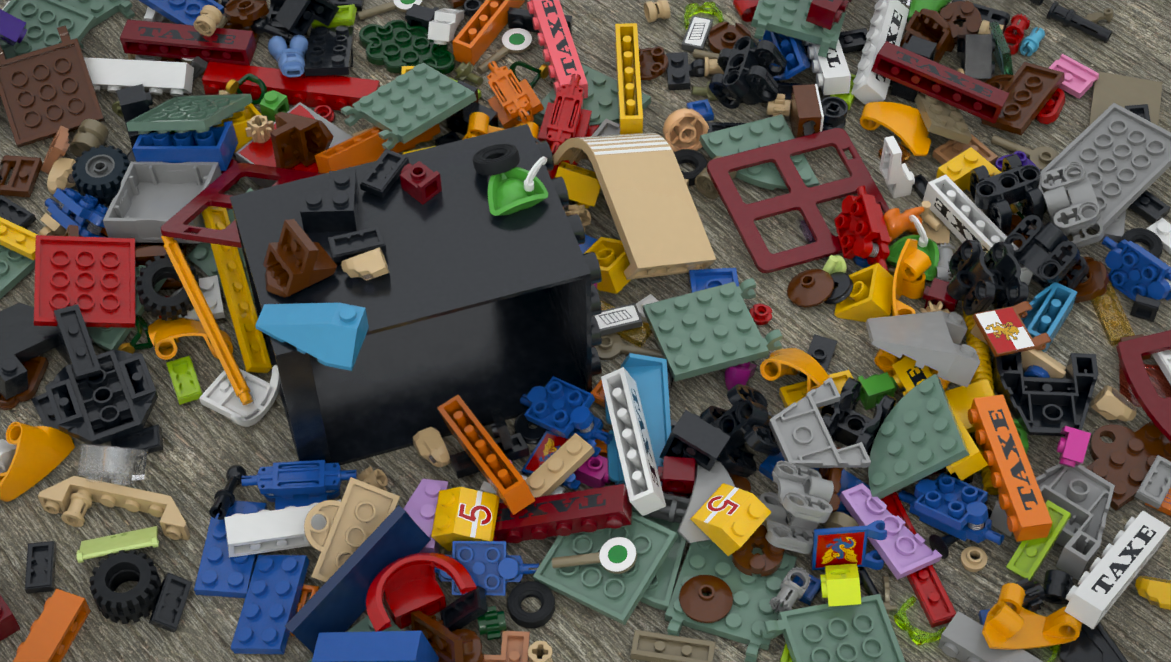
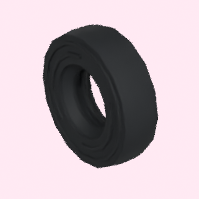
[473,144,520,175]
[674,149,707,186]
[1120,228,1163,259]
[507,581,555,628]

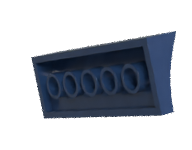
[285,505,431,653]

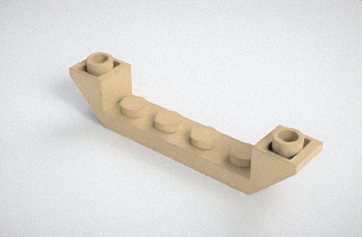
[38,476,190,541]

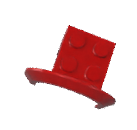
[366,553,477,631]

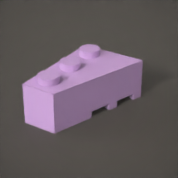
[403,479,449,553]

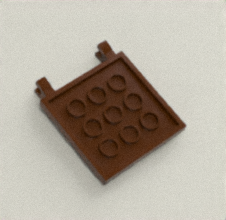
[0,25,105,148]

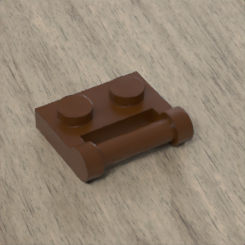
[0,155,43,198]

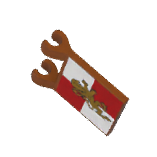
[972,301,1051,357]

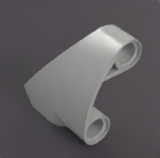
[677,461,735,543]

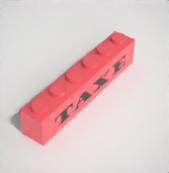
[527,0,588,99]

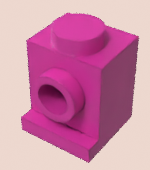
[1057,426,1091,468]
[574,455,611,488]

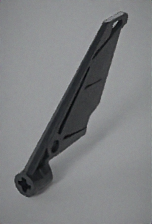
[1043,569,1128,662]

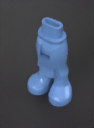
[268,35,308,77]

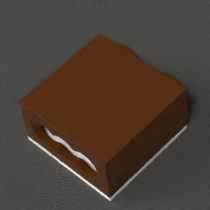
[789,84,824,138]

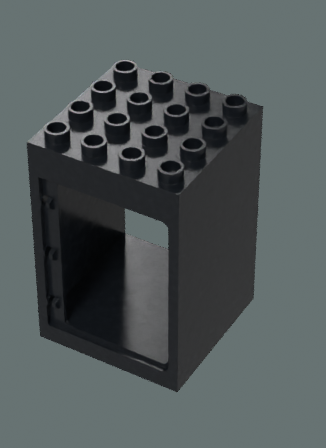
[230,124,602,466]

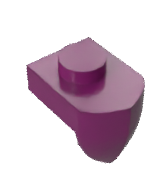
[725,362,757,391]

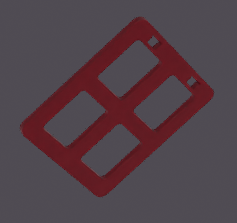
[707,128,889,274]
[161,163,323,248]

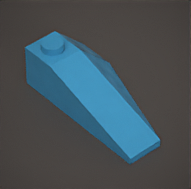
[255,303,369,371]

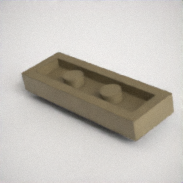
[631,630,716,662]

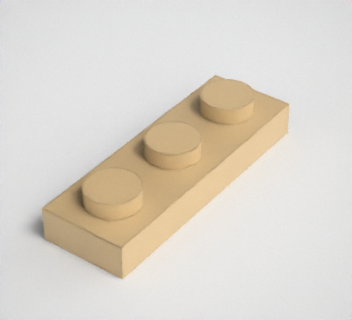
[525,433,595,498]

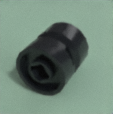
[821,96,848,131]

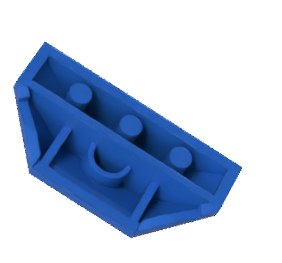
[759,30,811,81]

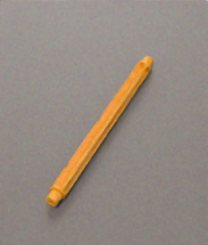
[161,235,253,405]

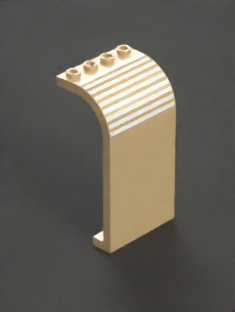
[552,133,716,280]

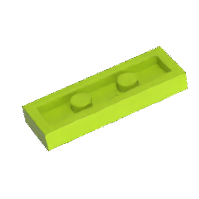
[1006,500,1071,581]

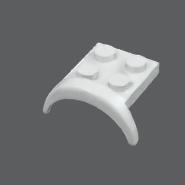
[199,365,280,427]

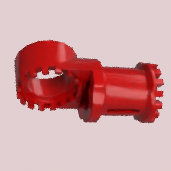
[999,14,1030,55]

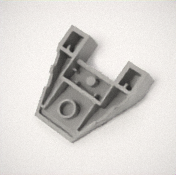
[865,311,980,387]
[990,464,1115,581]

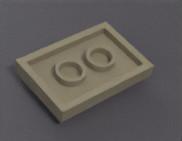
[914,93,972,145]

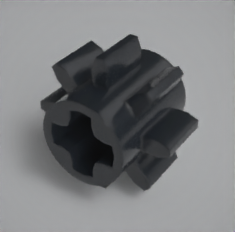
[1016,578,1046,612]

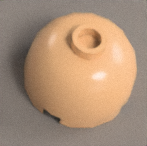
[663,108,709,152]

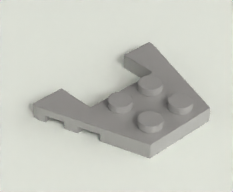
[769,377,871,468]

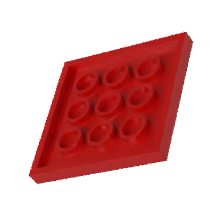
[34,235,135,328]

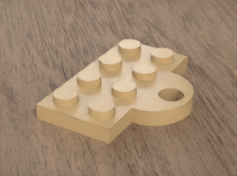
[304,477,400,583]

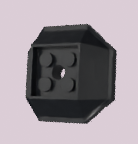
[45,350,158,447]

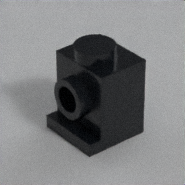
[405,4,439,30]

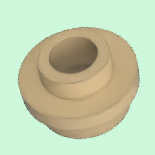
[960,546,988,572]

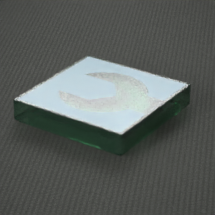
[989,21,1013,75]

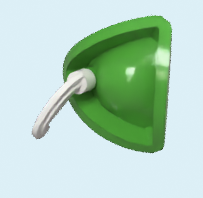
[488,156,548,216]
[886,215,939,281]

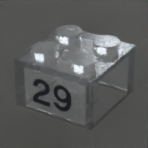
[78,444,148,485]

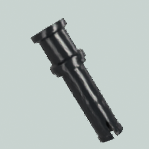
[1047,1,1113,43]

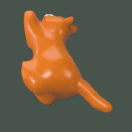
[883,207,924,246]

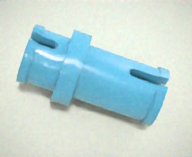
[1019,27,1045,56]

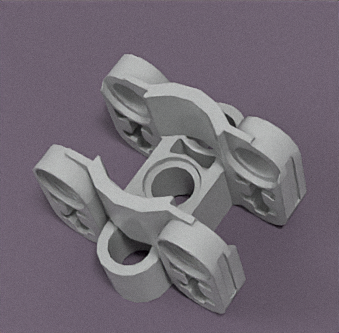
[1040,163,1105,248]
[759,460,834,554]

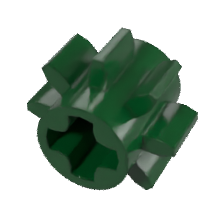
[477,606,507,640]

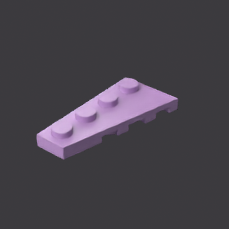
[839,483,942,580]

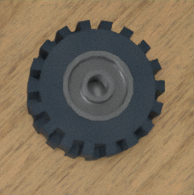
[72,145,130,206]

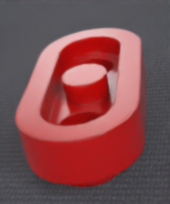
[1036,88,1065,124]

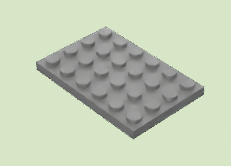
[1039,103,1171,232]

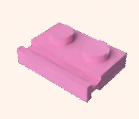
[1049,54,1099,99]

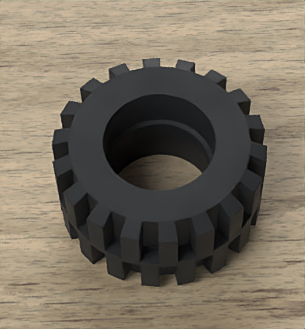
[137,254,199,321]
[89,550,162,624]

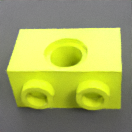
[820,563,861,606]

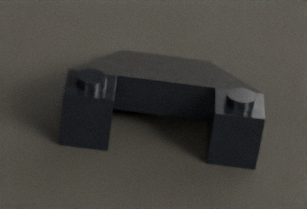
[0,302,93,400]
[991,352,1098,436]

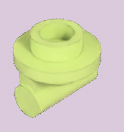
[822,255,847,274]

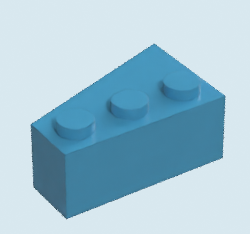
[1021,282,1077,353]

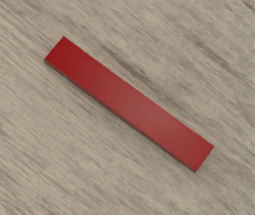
[880,492,956,628]

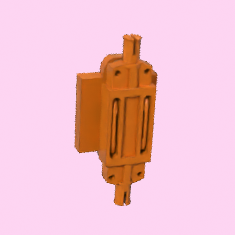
[487,61,544,129]

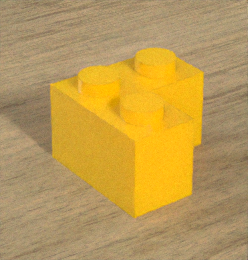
[936,147,1002,192]

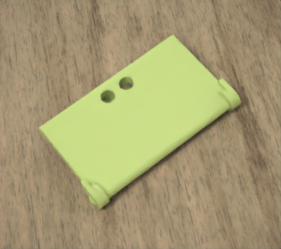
[76,526,159,563]

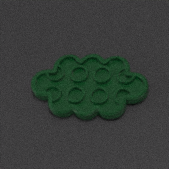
[359,20,455,75]

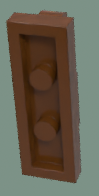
[411,610,473,662]

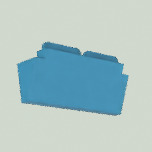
[605,353,671,493]

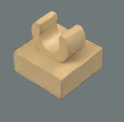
[39,213,66,236]

